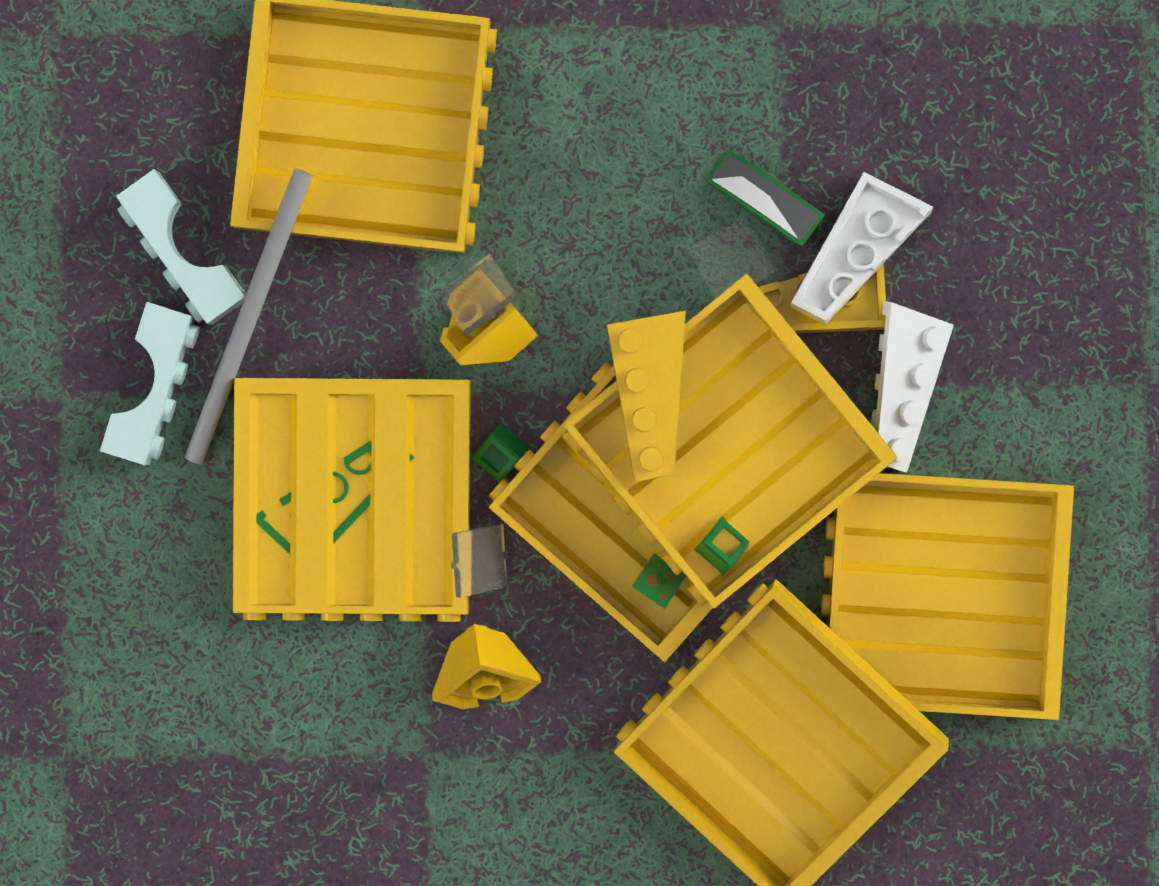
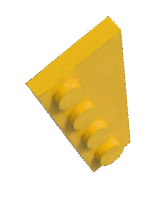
[758,263,886,334]
[607,311,686,482]

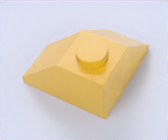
[440,270,539,365]
[432,624,541,709]

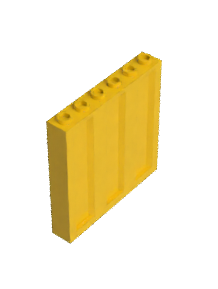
[230,0,497,254]
[562,273,898,609]
[488,362,713,662]
[233,378,471,622]
[820,473,1074,720]
[614,579,949,886]

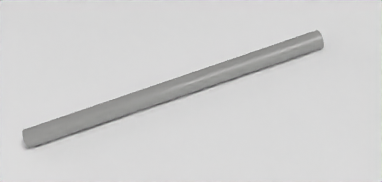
[184,168,313,464]

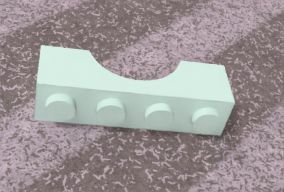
[116,169,246,325]
[100,302,200,465]

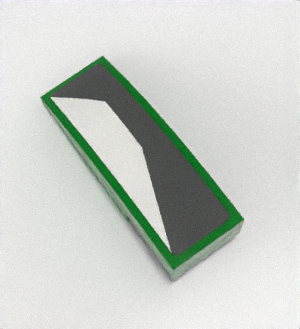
[705,149,825,249]

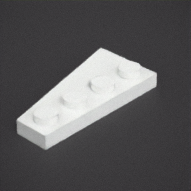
[790,172,933,325]
[871,301,954,473]

